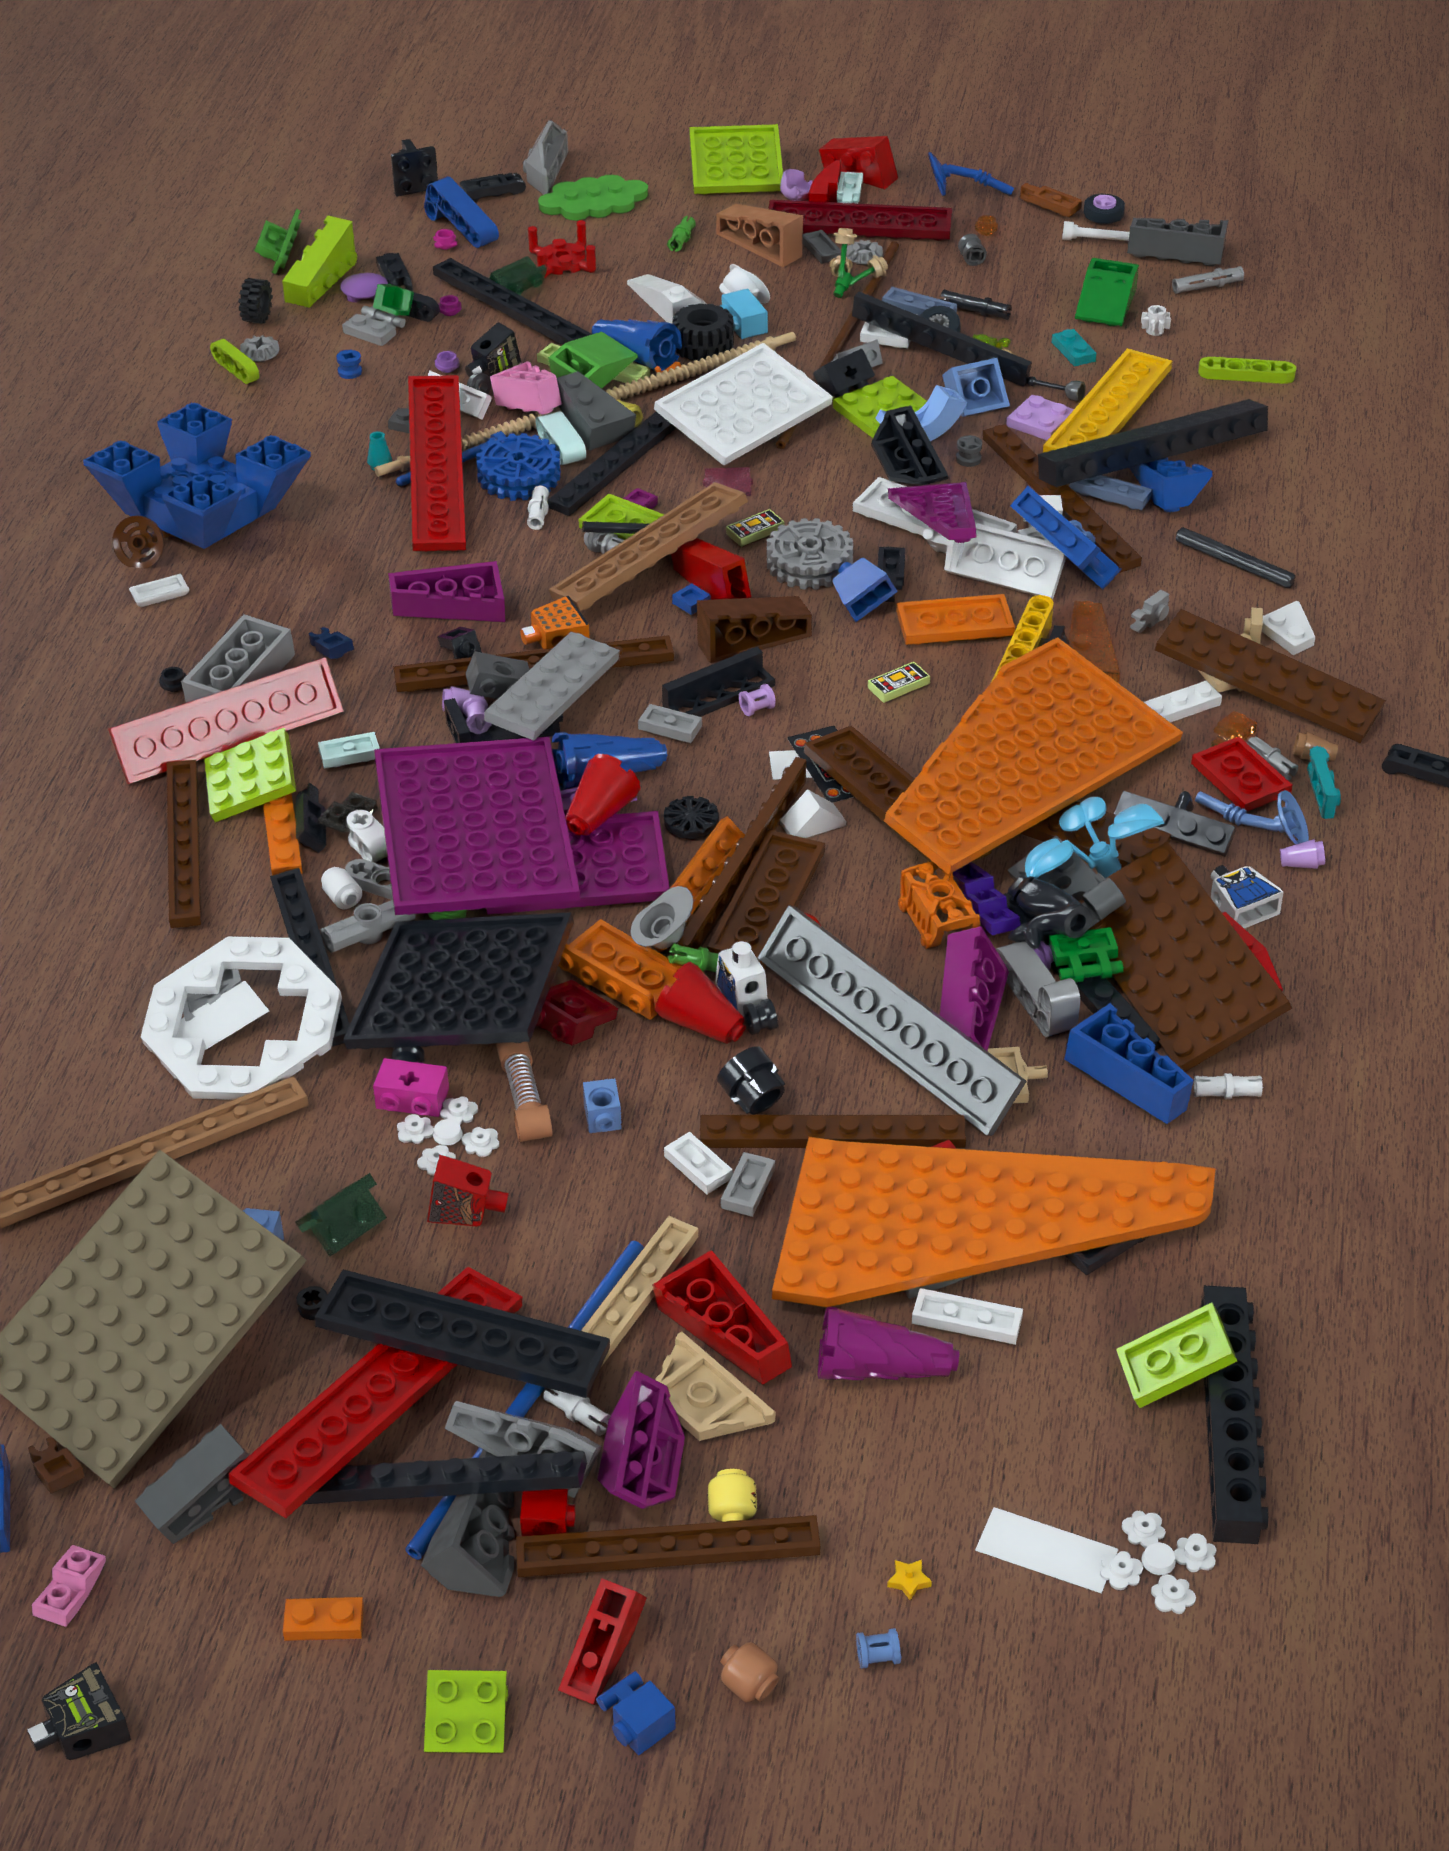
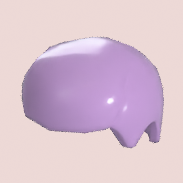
[780,169,813,201]

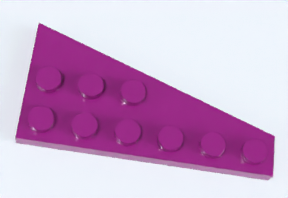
[888,482,977,543]

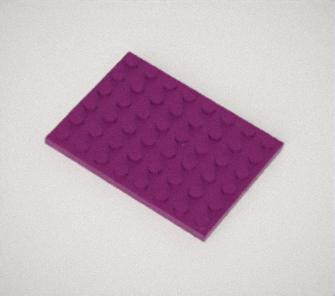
[374,737,580,915]

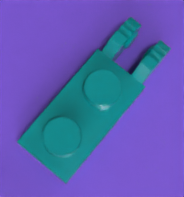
[1307,746,1341,819]

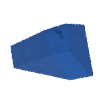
[1129,457,1213,512]

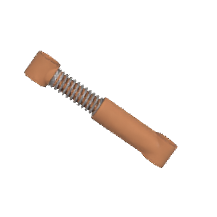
[495,1042,552,1143]

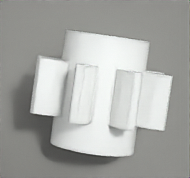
[1141,305,1171,336]

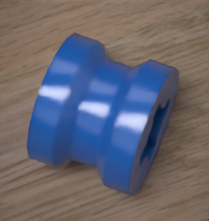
[336,350,362,379]

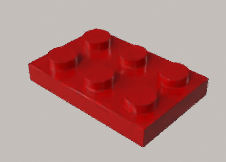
[1191,736,1293,812]

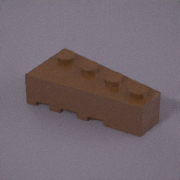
[697,596,812,663]

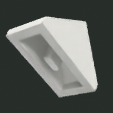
[780,789,846,838]

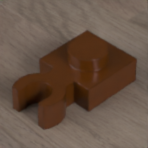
[28,1437,85,1494]

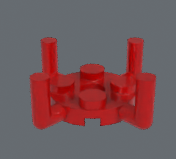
[528,220,596,279]

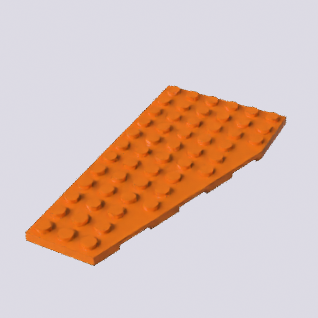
[884,637,1183,875]

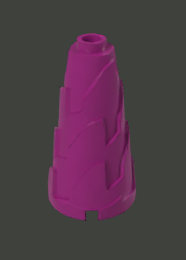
[817,1307,959,1380]

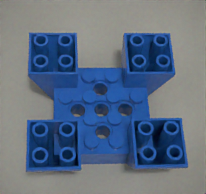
[83,403,311,549]

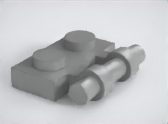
[342,306,406,346]

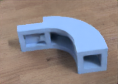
[875,385,967,441]

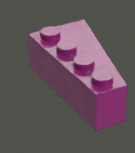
[940,926,1009,1051]

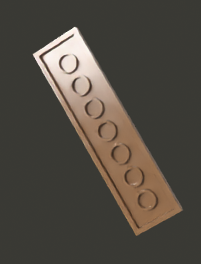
[549,482,748,611]

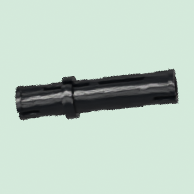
[940,289,1012,320]

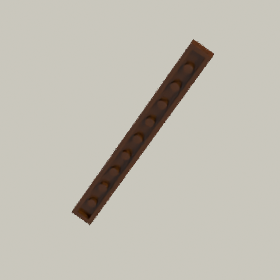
[983,424,1142,573]
[393,635,674,692]
[676,757,807,966]

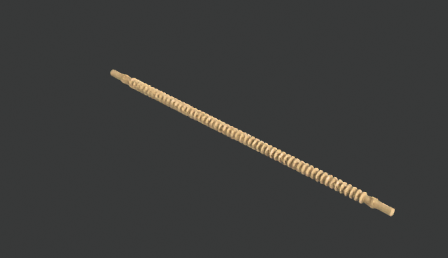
[374,332,796,477]

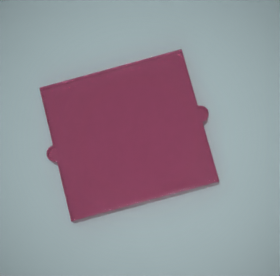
[703,467,753,496]

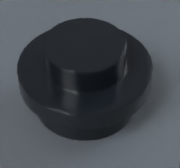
[159,667,187,692]

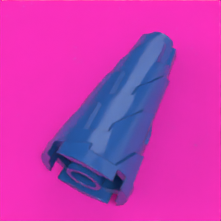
[592,319,682,371]
[551,732,667,791]

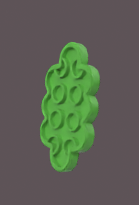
[538,175,648,221]

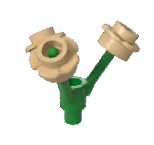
[829,228,888,298]

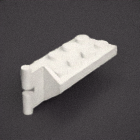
[922,523,1066,600]

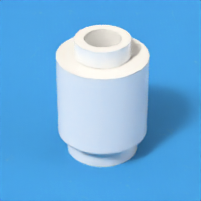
[321,867,362,909]

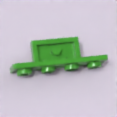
[254,209,302,274]

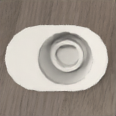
[719,264,770,303]

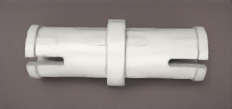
[527,486,549,530]
[1194,1073,1263,1099]
[544,1389,611,1436]

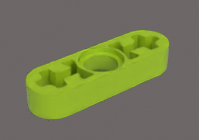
[210,338,260,384]

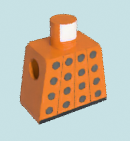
[520,596,590,649]

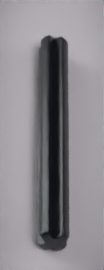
[1176,527,1296,588]

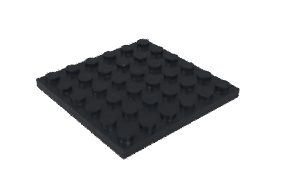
[343,912,574,1050]

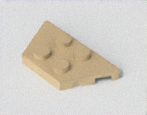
[655,1331,776,1441]

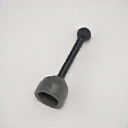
[1027,376,1086,402]

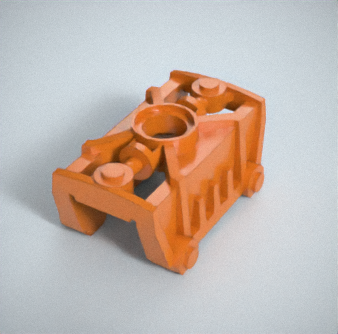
[898,861,980,949]

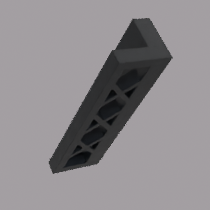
[662,646,775,717]

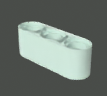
[535,411,586,465]

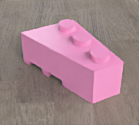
[490,361,562,414]

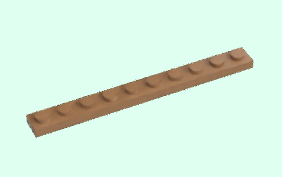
[0,1076,309,1229]

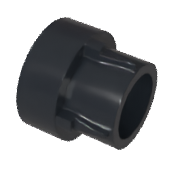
[717,1046,785,1115]

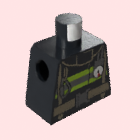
[465,322,522,377]
[27,1662,131,1760]

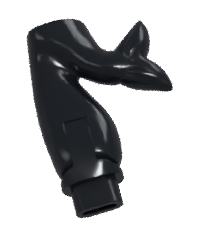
[1008,876,1092,949]

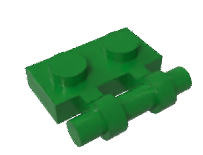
[1049,927,1123,983]

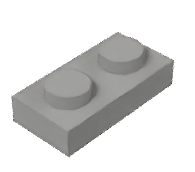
[638,704,702,743]
[721,1152,775,1217]

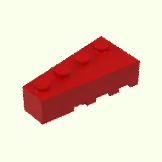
[652,1250,792,1385]

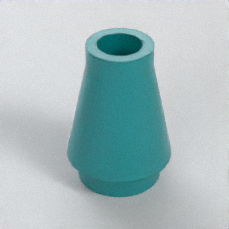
[367,431,393,471]

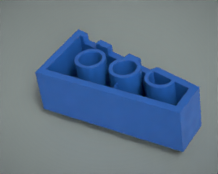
[1064,1003,1194,1124]

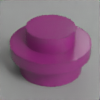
[438,295,462,316]

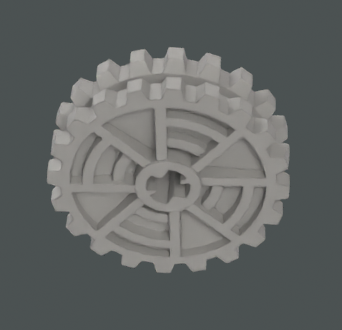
[766,518,853,590]

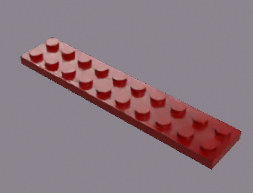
[408,375,466,552]
[229,1267,523,1518]

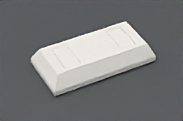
[129,574,189,607]

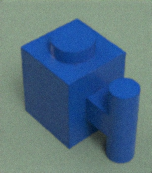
[596,1671,676,1756]

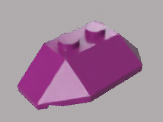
[597,1371,685,1509]

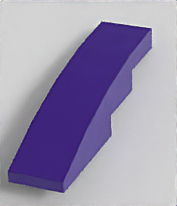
[953,862,1021,935]

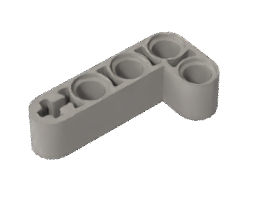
[996,941,1080,1037]

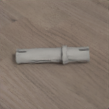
[1172,266,1244,294]

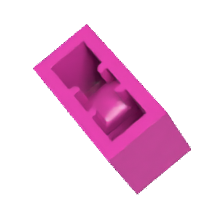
[373,1058,449,1117]

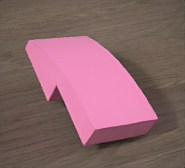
[32,1545,106,1627]

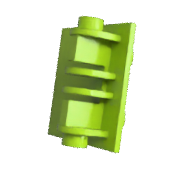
[424,1670,508,1753]

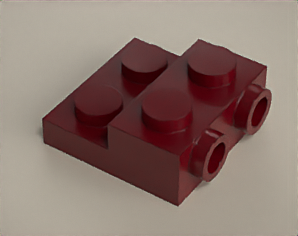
[536,980,618,1046]

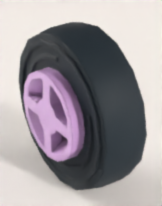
[1083,193,1125,224]

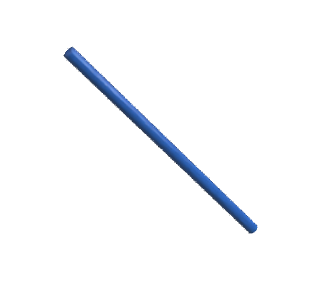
[405,1241,644,1560]

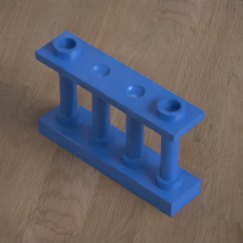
[1010,486,1122,590]

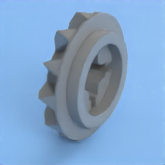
[846,240,883,265]
[240,335,280,362]

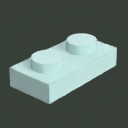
[318,732,380,769]

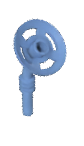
[1195,790,1309,845]

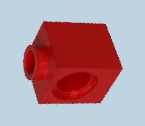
[520,1489,576,1536]

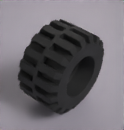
[672,303,734,361]

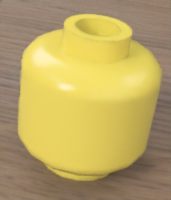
[708,1469,757,1522]

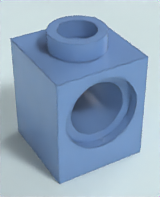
[583,1078,622,1133]

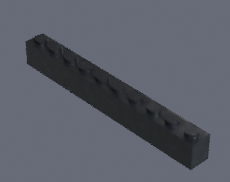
[1038,399,1268,487]

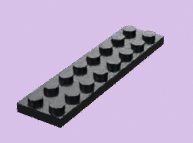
[315,1269,610,1398]

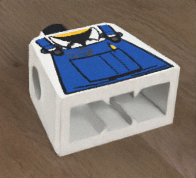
[1210,865,1284,928]
[716,941,768,1017]

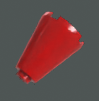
[565,754,641,836]
[655,962,746,1044]

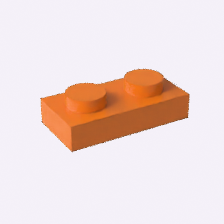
[283,1597,364,1641]

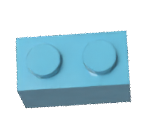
[720,289,768,339]

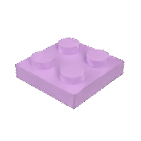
[1006,395,1074,440]

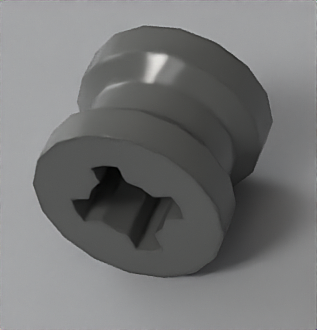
[956,435,983,467]

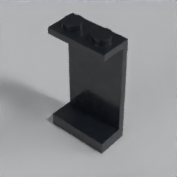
[444,698,563,743]

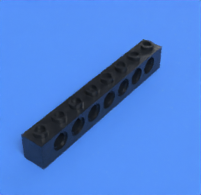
[1200,1285,1268,1544]

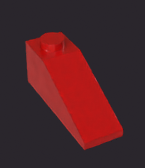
[558,1578,647,1705]

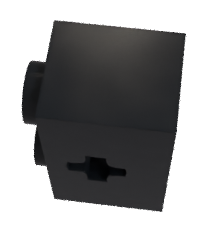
[813,349,875,398]

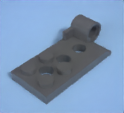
[1008,836,1126,928]

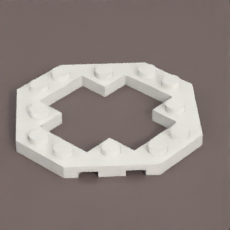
[141,936,342,1100]

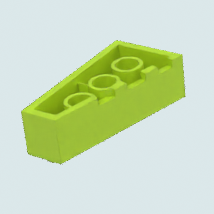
[282,215,357,308]

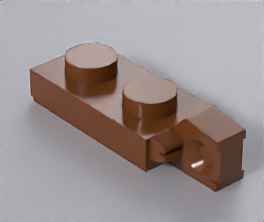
[1020,183,1082,218]

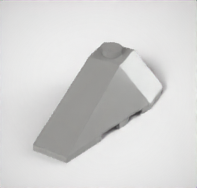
[445,1401,601,1498]

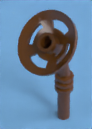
[112,516,175,569]

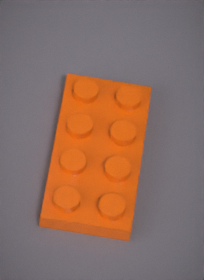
[896,594,1015,645]

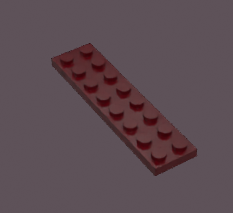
[768,200,952,241]

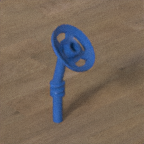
[928,152,1014,196]

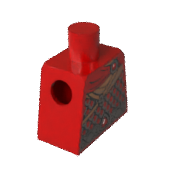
[427,1155,509,1227]

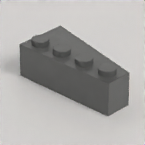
[1127,218,1229,266]

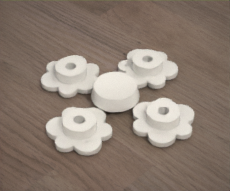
[397,1096,499,1176]
[1100,1511,1216,1614]

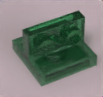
[295,1173,387,1257]

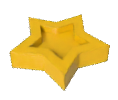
[887,1559,932,1600]

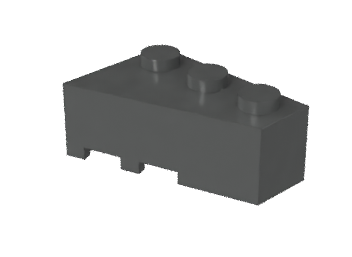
[557,371,636,450]
[135,1424,249,1544]

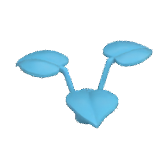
[1025,797,1165,878]

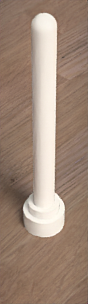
[1062,221,1130,241]

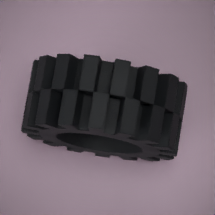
[238,278,273,324]

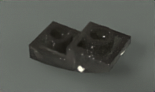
[318,792,378,833]

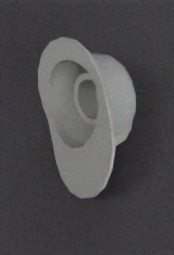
[630,886,694,949]

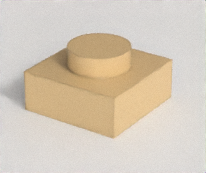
[1243,607,1263,644]

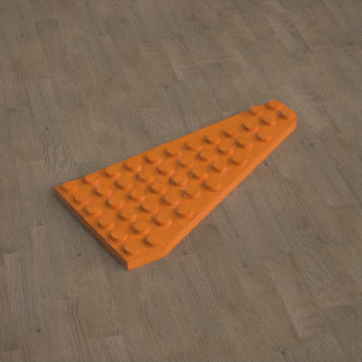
[772,1137,1216,1307]

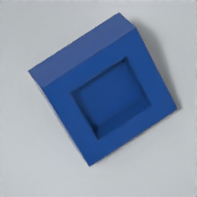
[672,583,711,615]

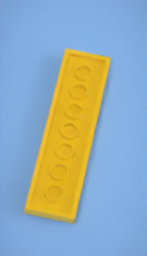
[1043,348,1172,453]

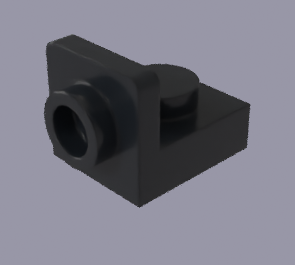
[437,627,482,659]

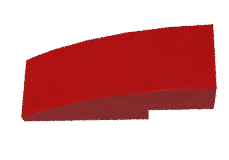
[809,160,841,203]

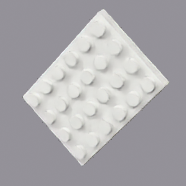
[654,343,833,465]

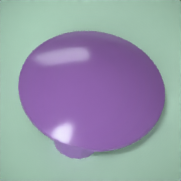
[341,273,388,302]

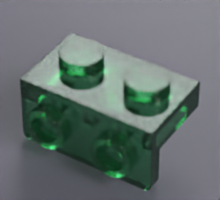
[489,256,547,295]

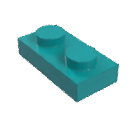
[1052,329,1097,367]

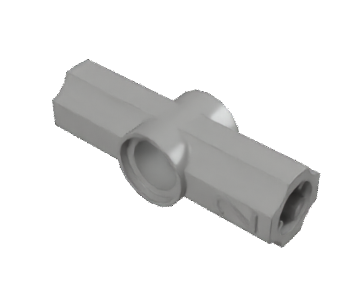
[321,900,415,953]

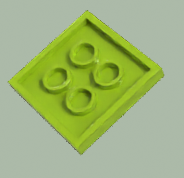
[833,376,927,438]
[204,728,296,823]

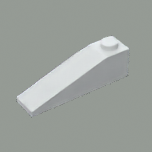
[627,274,707,324]

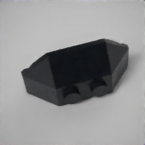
[871,405,948,486]

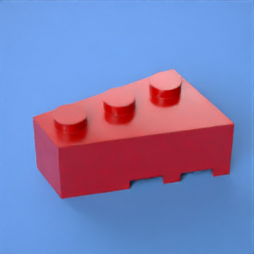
[819,136,898,190]

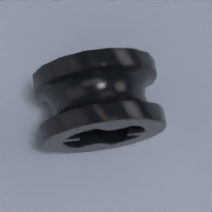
[296,1286,328,1320]

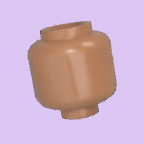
[720,1642,779,1702]

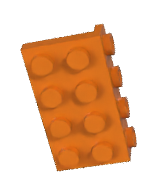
[558,919,682,1020]

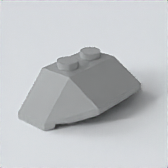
[523,121,568,195]

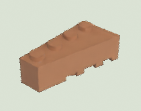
[716,204,803,267]

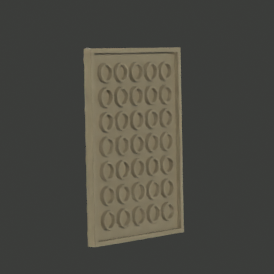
[0,1150,307,1489]

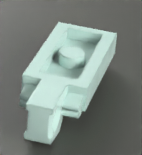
[837,172,863,204]

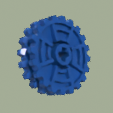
[476,433,561,501]

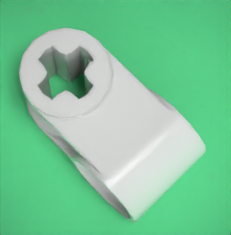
[347,810,387,863]

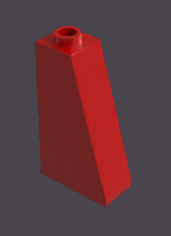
[671,538,751,600]

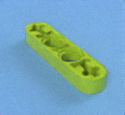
[1198,357,1296,384]

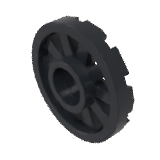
[664,796,719,839]

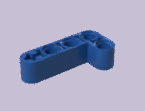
[424,176,499,248]

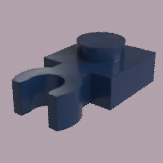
[308,627,354,659]

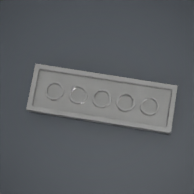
[484,631,620,741]

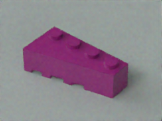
[388,561,505,622]

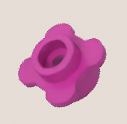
[433,229,457,250]

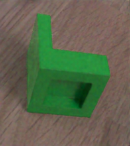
[373,284,414,315]

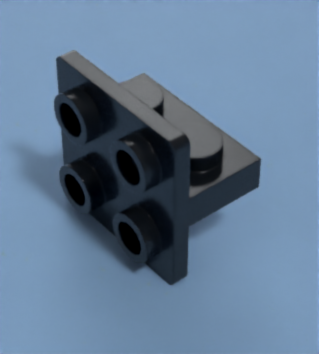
[391,139,438,197]

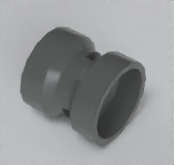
[958,234,987,266]

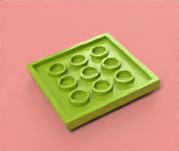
[689,124,783,194]

